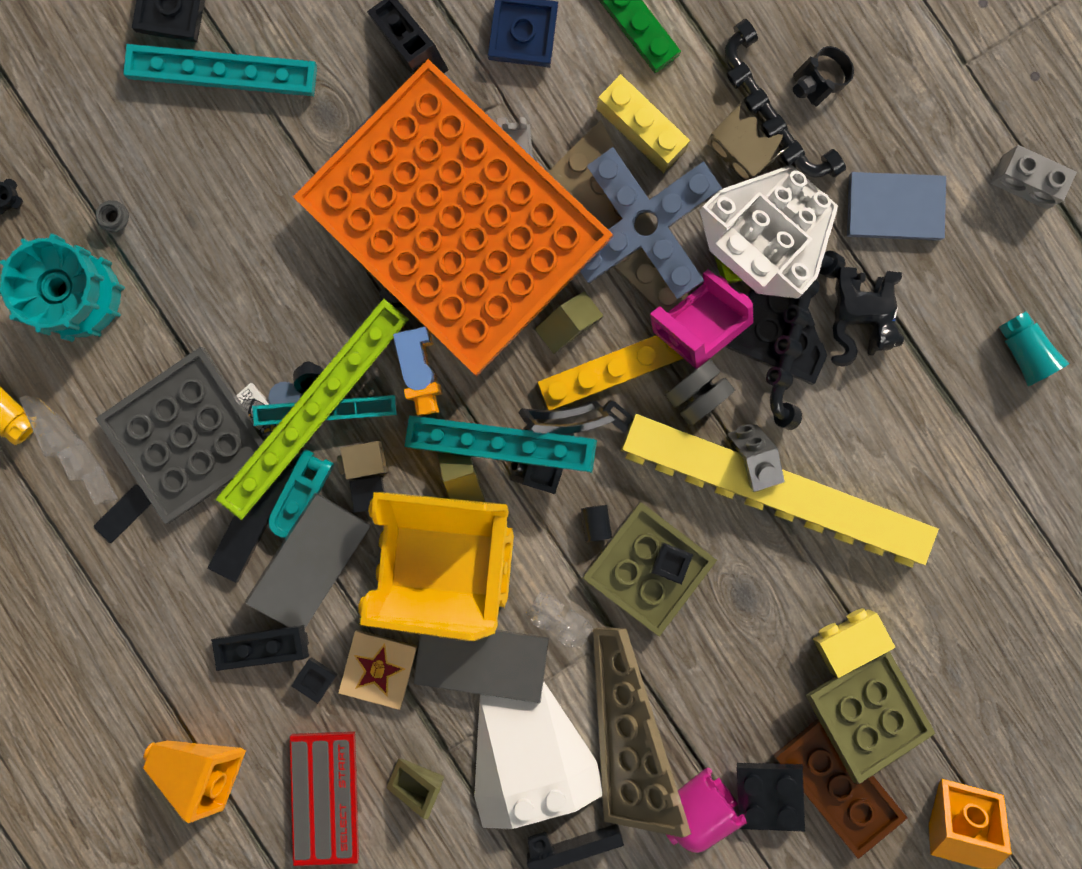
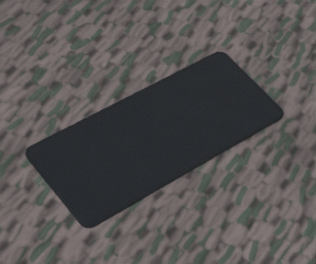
[94,484,151,543]

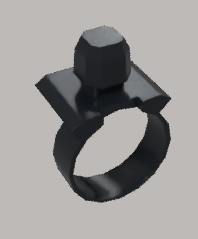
[792,46,854,107]

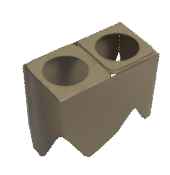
[707,102,788,181]

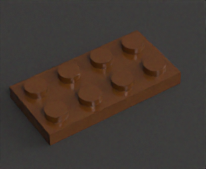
[774,719,908,859]

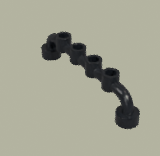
[725,18,846,177]
[766,251,846,430]

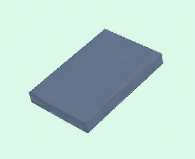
[847,172,946,240]

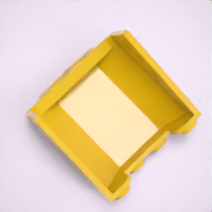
[358,492,514,641]

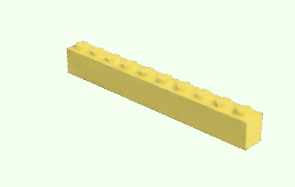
[620,414,939,568]

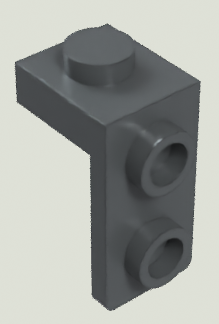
[728,424,785,492]

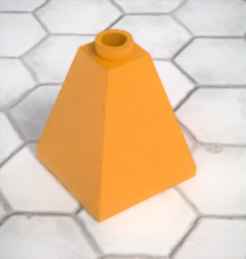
[143,740,246,823]

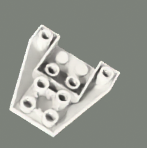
[700,165,838,298]

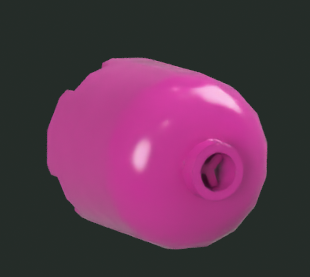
[666,768,747,853]

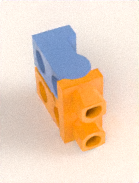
[393,327,443,416]

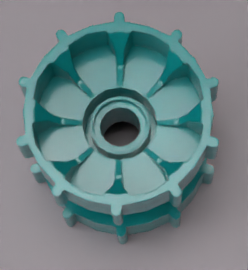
[0,233,125,342]

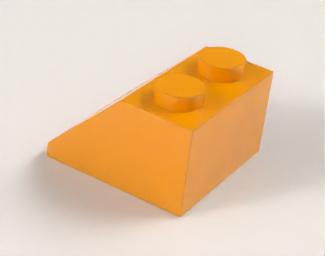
[928,779,1011,869]

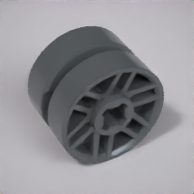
[664,359,735,426]

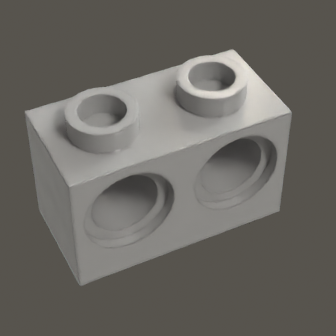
[990,145,1077,209]

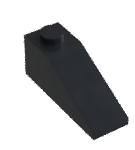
[367,0,449,75]

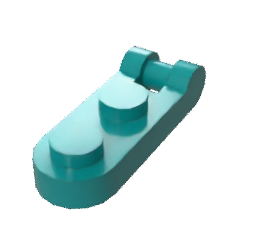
[269,449,334,538]

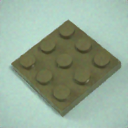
[582,502,717,637]
[805,651,936,784]

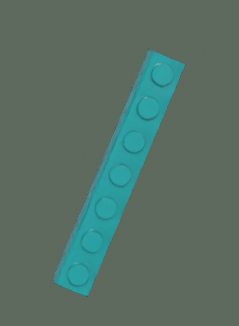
[252,395,397,426]

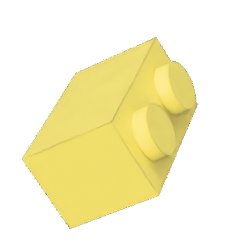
[813,608,896,678]

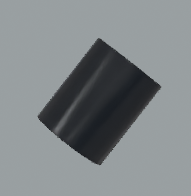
[581,505,612,542]

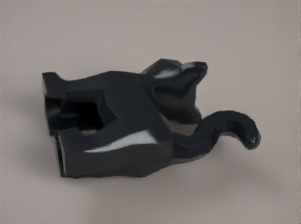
[831,266,904,367]

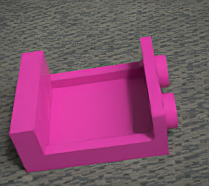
[650,269,753,369]

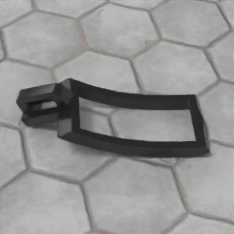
[518,400,633,434]

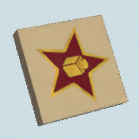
[339,630,418,710]

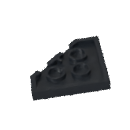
[725,288,827,385]

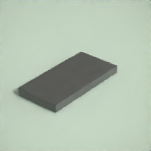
[245,492,370,628]
[414,630,549,703]

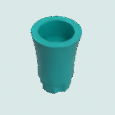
[999,311,1070,387]

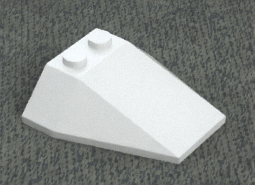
[474,682,602,829]

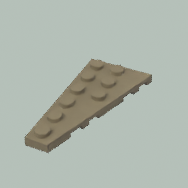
[548,120,689,312]
[593,627,691,838]

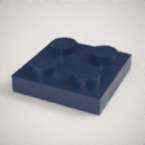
[488,0,558,68]

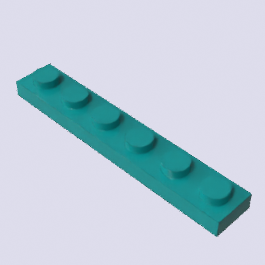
[123,44,317,97]
[404,415,597,473]

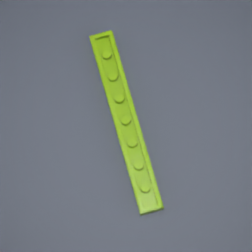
[215,299,409,520]

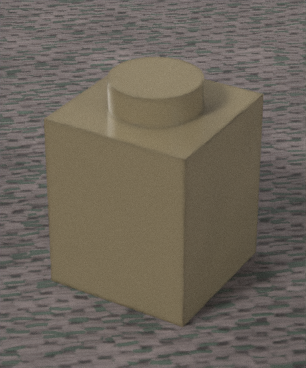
[337,441,388,480]

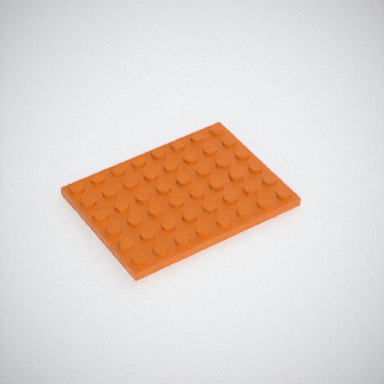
[293,59,613,377]

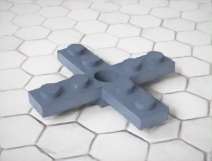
[580,147,722,299]

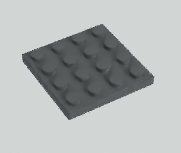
[95,347,265,524]

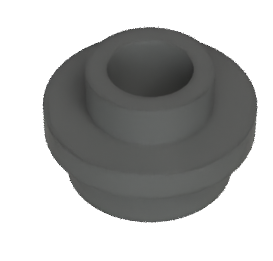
[96,200,129,232]

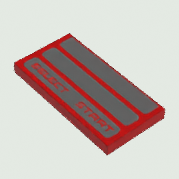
[290,731,359,866]

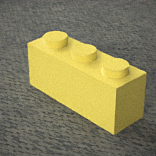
[597,74,690,173]

